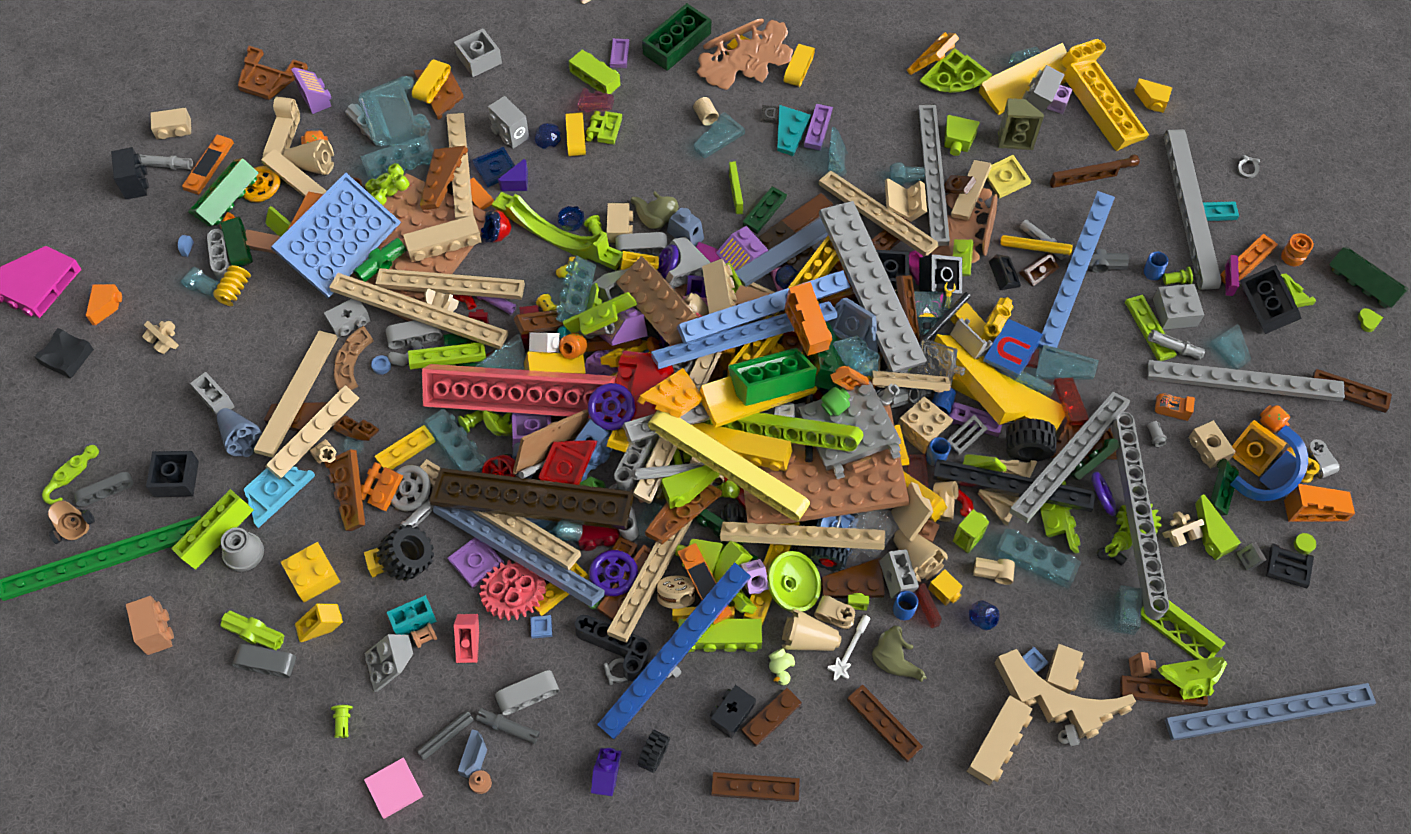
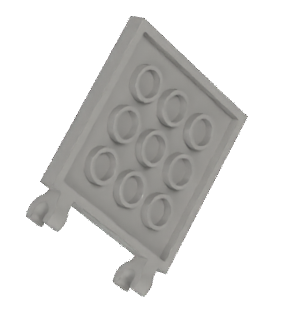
[798,382,901,480]

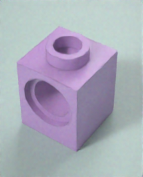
[1047,85,1072,114]
[741,559,769,594]

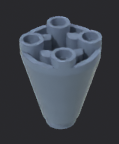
[217,408,262,457]

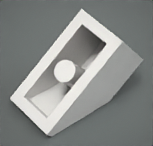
[529,332,560,352]

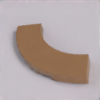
[334,326,374,391]

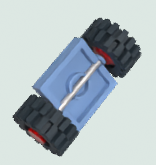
[810,513,859,571]

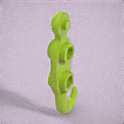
[42,445,99,505]

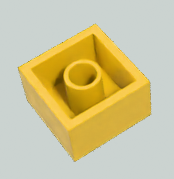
[281,542,340,602]

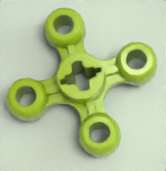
[365,163,409,205]

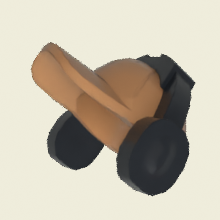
[48,500,95,544]

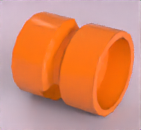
[1281,233,1314,266]

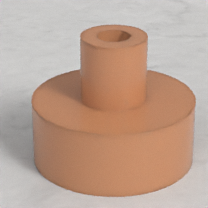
[469,770,492,794]

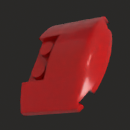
[608,351,674,421]

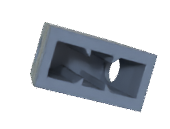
[667,208,704,247]

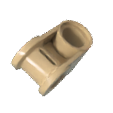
[814,595,855,629]

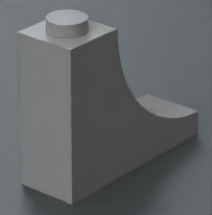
[665,236,710,288]

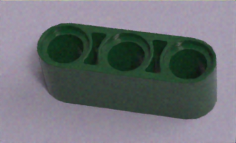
[221,216,253,267]

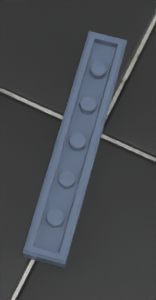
[735,218,828,287]

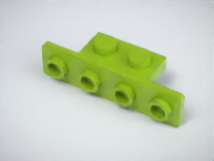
[563,292,637,335]
[1040,481,1081,553]

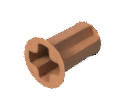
[852,455,876,473]

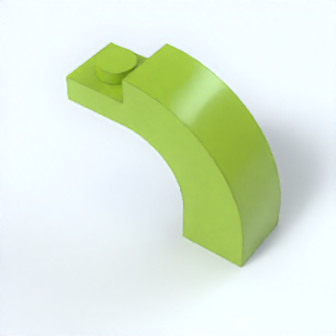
[715,541,757,614]

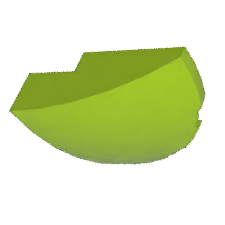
[920,48,992,93]

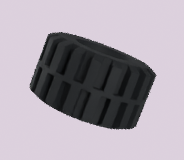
[1006,418,1056,462]
[377,525,434,581]

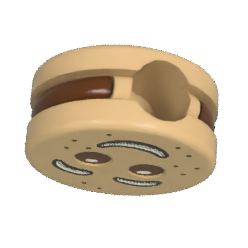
[657,576,695,609]

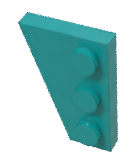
[777,105,811,156]

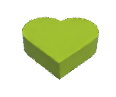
[1358,308,1383,332]

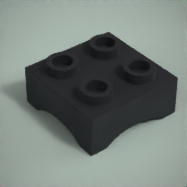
[35,328,94,378]

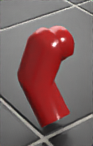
[452,294,477,310]
[957,489,974,518]

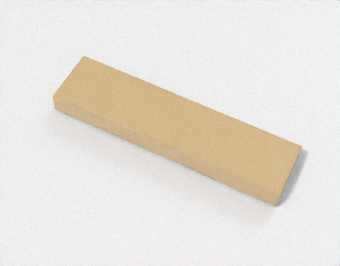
[261,149,327,197]
[951,160,991,220]

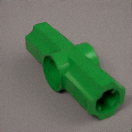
[353,238,407,282]

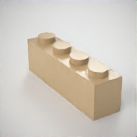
[403,215,482,262]
[702,258,737,314]
[967,695,1033,786]

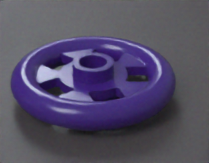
[657,244,679,279]
[588,383,635,430]
[1091,472,1117,516]
[589,550,638,596]

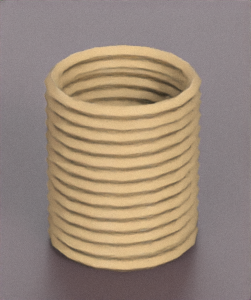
[693,97,719,125]

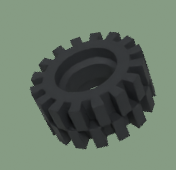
[637,730,670,773]

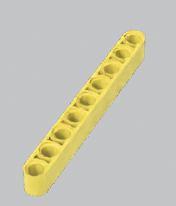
[648,410,810,521]

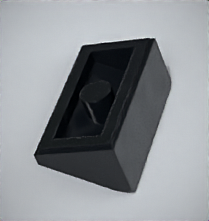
[989,254,1021,290]

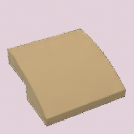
[891,482,933,541]

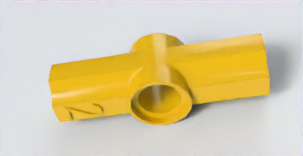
[983,297,1013,337]

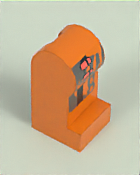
[1155,393,1195,421]

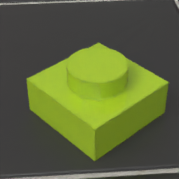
[847,593,869,611]

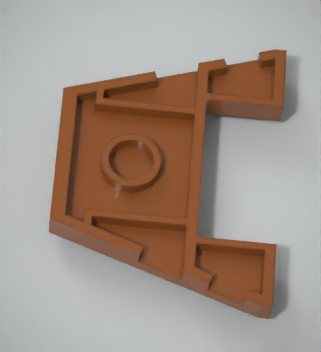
[238,46,308,100]

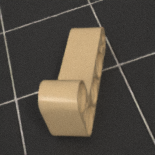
[263,97,300,158]

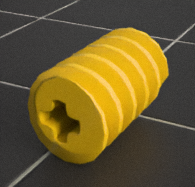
[213,265,251,306]

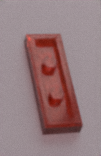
[1053,378,1089,425]

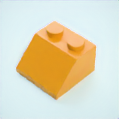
[1232,420,1287,477]

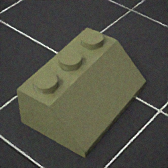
[998,98,1044,150]

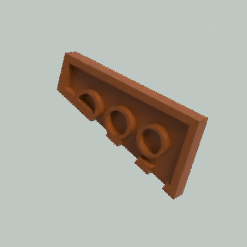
[645,485,722,545]

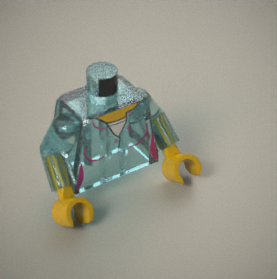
[914,282,956,334]

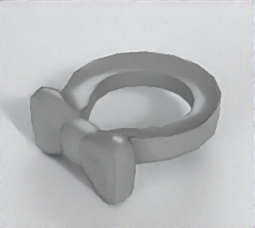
[1237,155,1260,178]
[604,658,633,685]

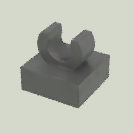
[1237,542,1266,570]

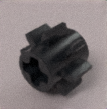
[720,503,744,523]

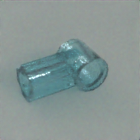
[890,162,925,186]
[181,267,220,297]
[549,520,583,542]

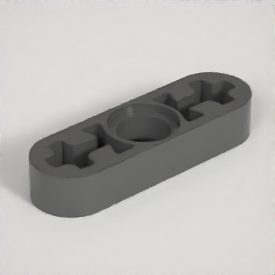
[74,472,134,507]

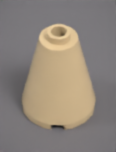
[283,139,334,175]
[894,529,948,582]
[782,608,841,651]

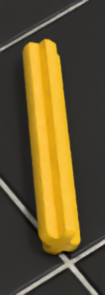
[1000,235,1073,255]

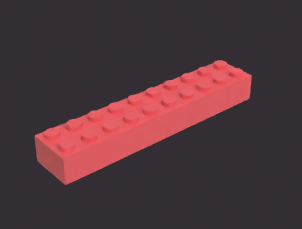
[422,364,616,419]

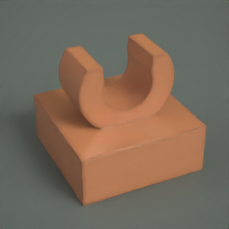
[918,519,940,543]
[1129,652,1157,677]

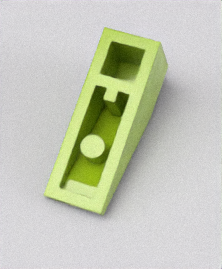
[661,465,720,509]
[1195,494,1241,560]

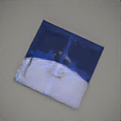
[472,147,515,188]

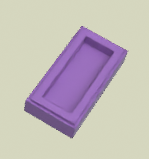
[610,38,629,68]

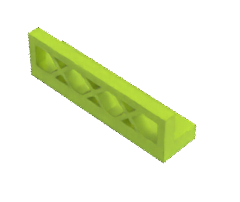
[1137,601,1225,660]

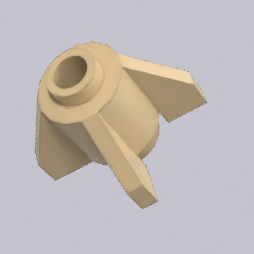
[424,288,459,312]

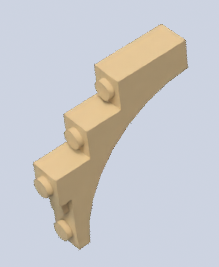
[995,649,1136,739]

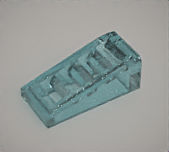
[1009,47,1042,66]

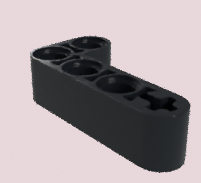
[575,615,650,681]

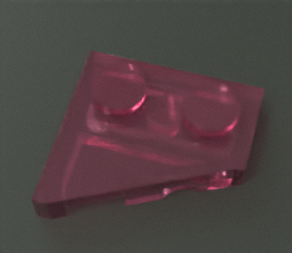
[577,88,614,112]

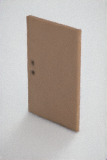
[513,409,589,474]

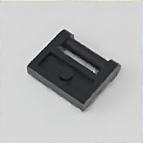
[1266,543,1314,589]

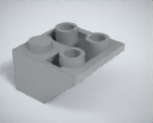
[365,634,413,692]

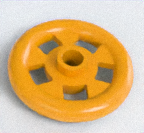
[243,166,280,202]

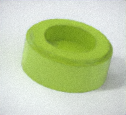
[1294,533,1316,554]

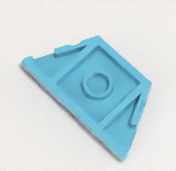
[244,467,315,528]

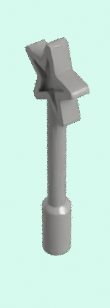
[519,461,545,479]

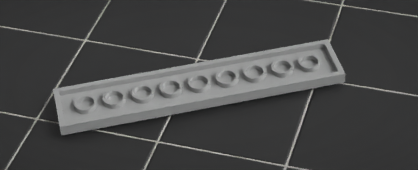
[819,201,927,373]

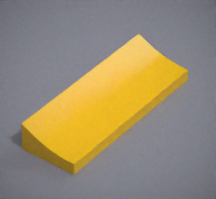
[979,43,1067,115]
[1063,59,1149,151]
[932,334,1031,425]
[699,352,817,428]
[950,371,1069,432]

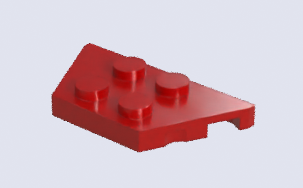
[538,440,598,485]

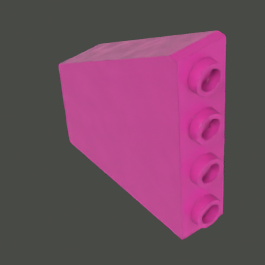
[0,246,81,318]

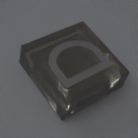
[761,105,779,124]

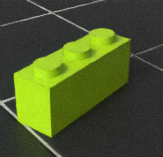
[569,49,620,97]

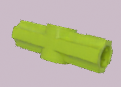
[220,611,285,650]

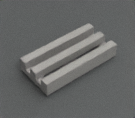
[947,415,988,455]

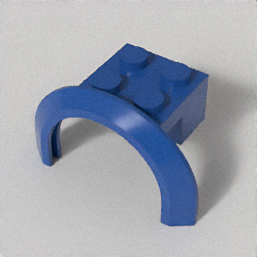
[1230,425,1308,501]

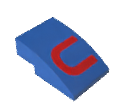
[983,319,1043,377]

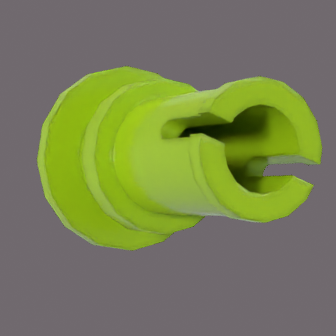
[584,215,603,236]
[1163,267,1193,285]
[458,410,484,433]
[714,480,740,498]
[1105,531,1132,557]
[331,705,353,738]

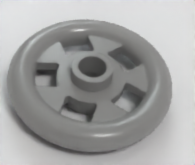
[391,465,431,511]

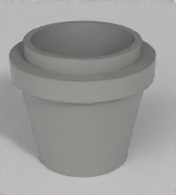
[221,528,264,572]

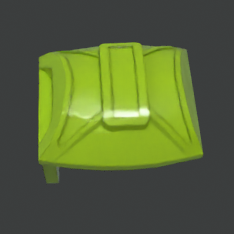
[483,410,512,436]

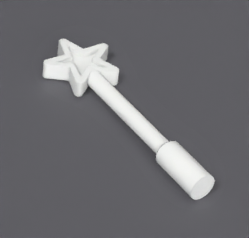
[827,615,870,681]

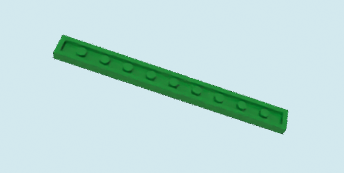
[0,515,202,601]

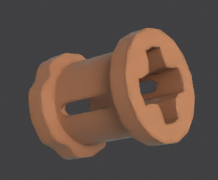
[411,623,437,648]

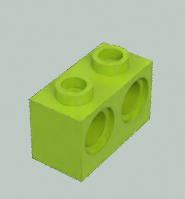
[952,509,989,553]

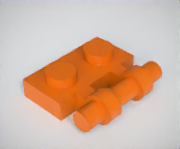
[361,462,403,511]

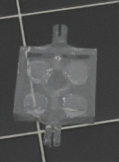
[917,339,966,386]
[848,508,898,561]

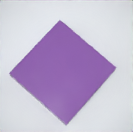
[447,537,504,589]

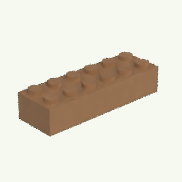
[616,256,699,346]

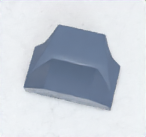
[458,730,487,778]

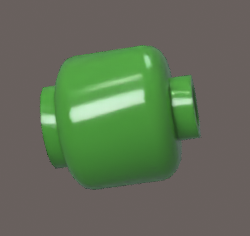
[821,387,850,416]

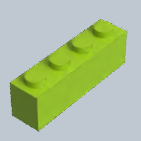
[171,489,254,570]
[679,619,762,652]

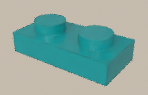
[1203,202,1239,221]

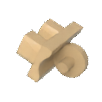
[142,321,179,354]
[1162,511,1204,547]

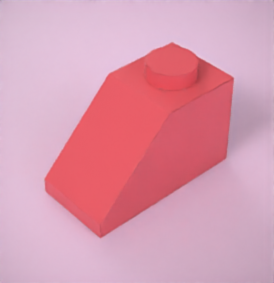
[454,614,479,663]

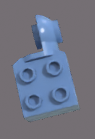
[574,419,613,482]

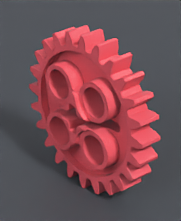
[479,560,546,621]

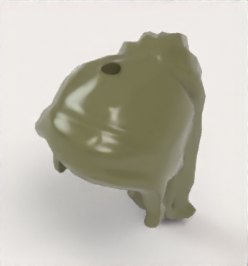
[631,191,679,229]
[872,625,927,682]

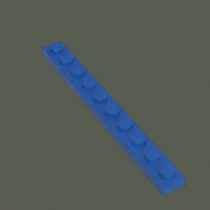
[597,562,751,739]

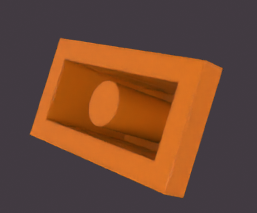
[86,284,122,325]

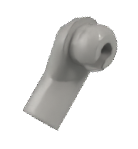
[388,352,409,366]

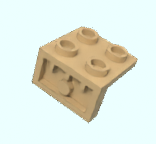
[885,179,927,222]
[897,397,953,454]

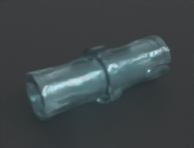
[1015,371,1055,397]

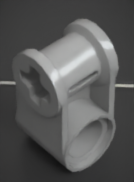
[1306,439,1339,479]

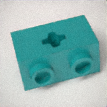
[387,595,437,635]

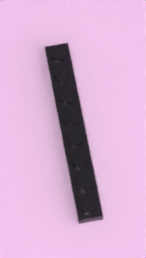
[933,459,1096,512]

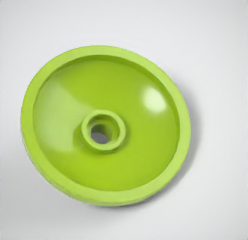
[767,551,821,612]

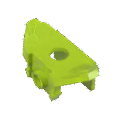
[1158,657,1227,700]

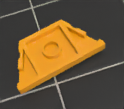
[907,32,959,75]
[638,368,703,418]

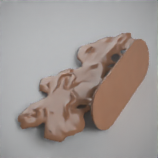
[697,19,793,90]
[931,188,997,264]

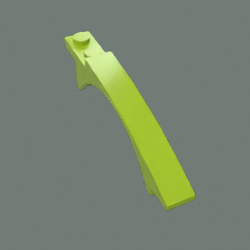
[492,192,623,270]

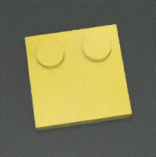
[987,155,1031,198]

